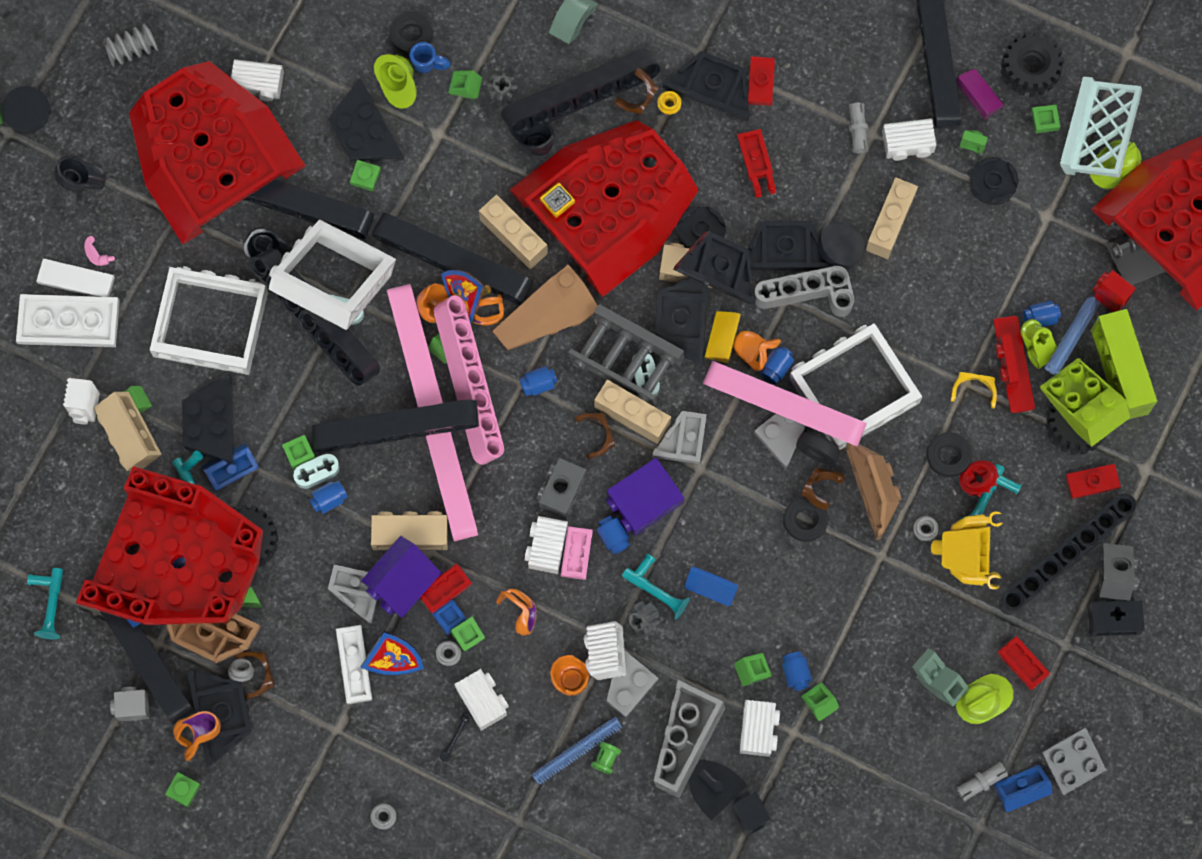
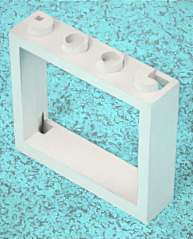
[269,219,396,330]
[150,266,268,375]
[789,323,922,450]

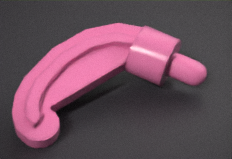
[84,236,115,266]

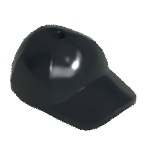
[508,124,555,156]
[54,156,105,192]
[243,228,293,259]

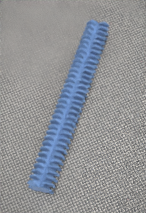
[1045,297,1100,375]
[531,716,622,786]

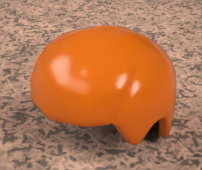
[416,283,449,324]
[550,655,590,696]

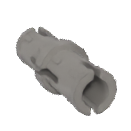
[849,103,868,153]
[956,762,1008,802]

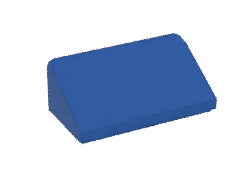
[202,443,259,491]
[685,566,738,606]
[994,764,1052,812]

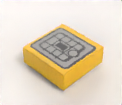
[540,183,575,218]

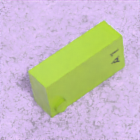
[1091,309,1157,420]

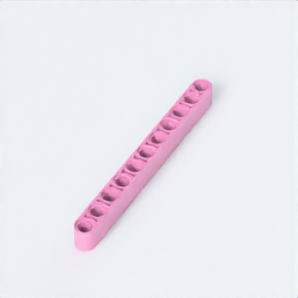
[387,284,478,542]

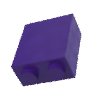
[605,458,685,536]
[361,536,441,618]

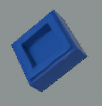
[432,599,467,635]

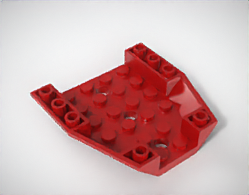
[129,61,306,245]
[510,120,699,298]
[1091,136,1202,311]
[76,466,263,625]

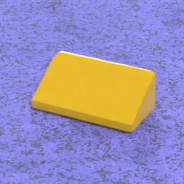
[704,311,741,364]

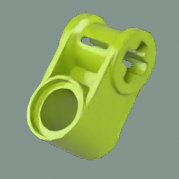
[1020,319,1057,369]

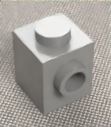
[110,687,149,721]

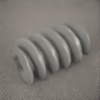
[105,24,158,67]

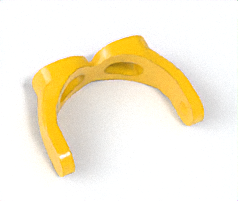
[951,372,997,408]

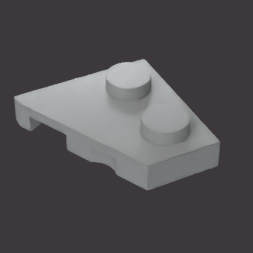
[652,411,707,464]
[754,414,806,468]
[328,565,378,624]
[607,650,659,718]

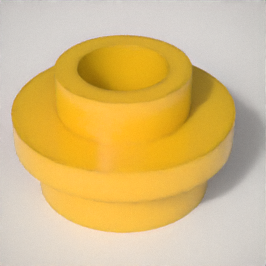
[657,91,681,115]

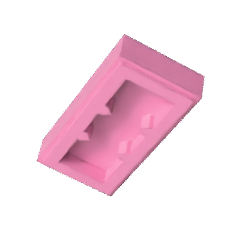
[561,526,593,580]

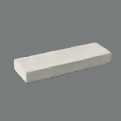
[36,259,115,297]
[336,625,372,704]

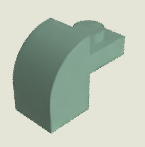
[549,0,598,44]
[912,648,969,707]

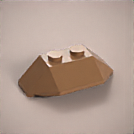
[845,443,901,540]
[167,614,261,663]

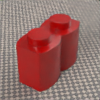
[1092,270,1136,313]

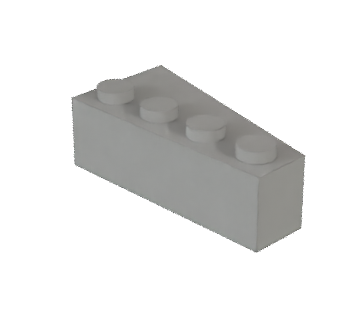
[654,680,725,798]

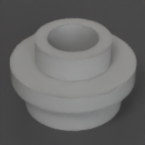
[913,516,939,541]
[436,641,461,666]
[228,659,254,682]
[371,804,396,830]

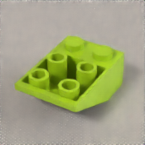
[1040,358,1130,447]

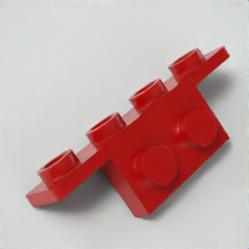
[993,316,1035,414]

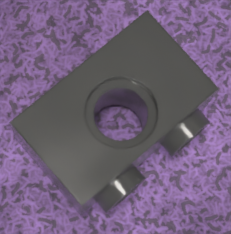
[537,458,587,520]
[1099,543,1138,601]

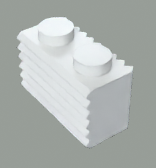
[231,60,284,101]
[882,118,936,161]
[63,378,100,424]
[525,516,568,574]
[584,621,626,680]
[455,669,509,731]
[739,700,780,757]

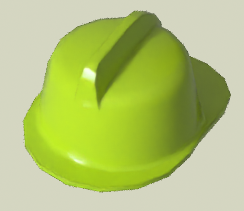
[374,54,417,109]
[1090,140,1142,189]
[956,674,1014,724]

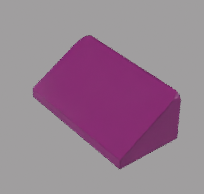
[956,69,1004,120]

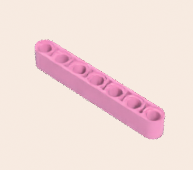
[434,295,504,465]
[703,361,867,446]

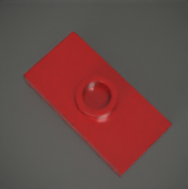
[748,56,775,106]
[1065,464,1121,500]
[420,563,473,614]
[997,636,1051,691]

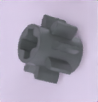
[487,72,517,104]
[628,601,660,634]

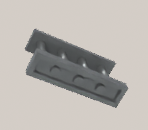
[568,304,685,407]

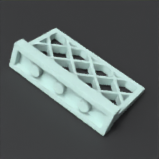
[1060,77,1142,177]

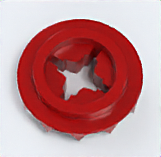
[960,460,999,497]

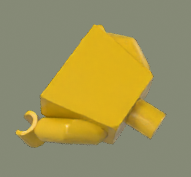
[931,511,1002,589]

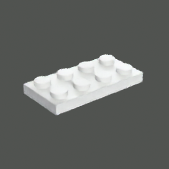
[16,294,120,347]

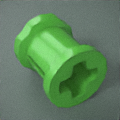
[591,742,621,775]

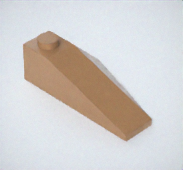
[492,265,598,350]

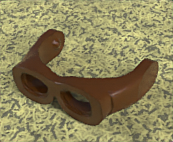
[615,68,659,115]
[574,412,615,460]
[801,467,845,510]
[234,651,275,700]

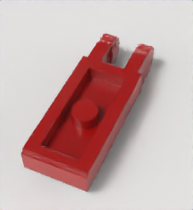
[737,129,776,198]

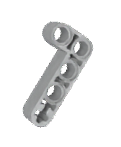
[754,266,854,317]

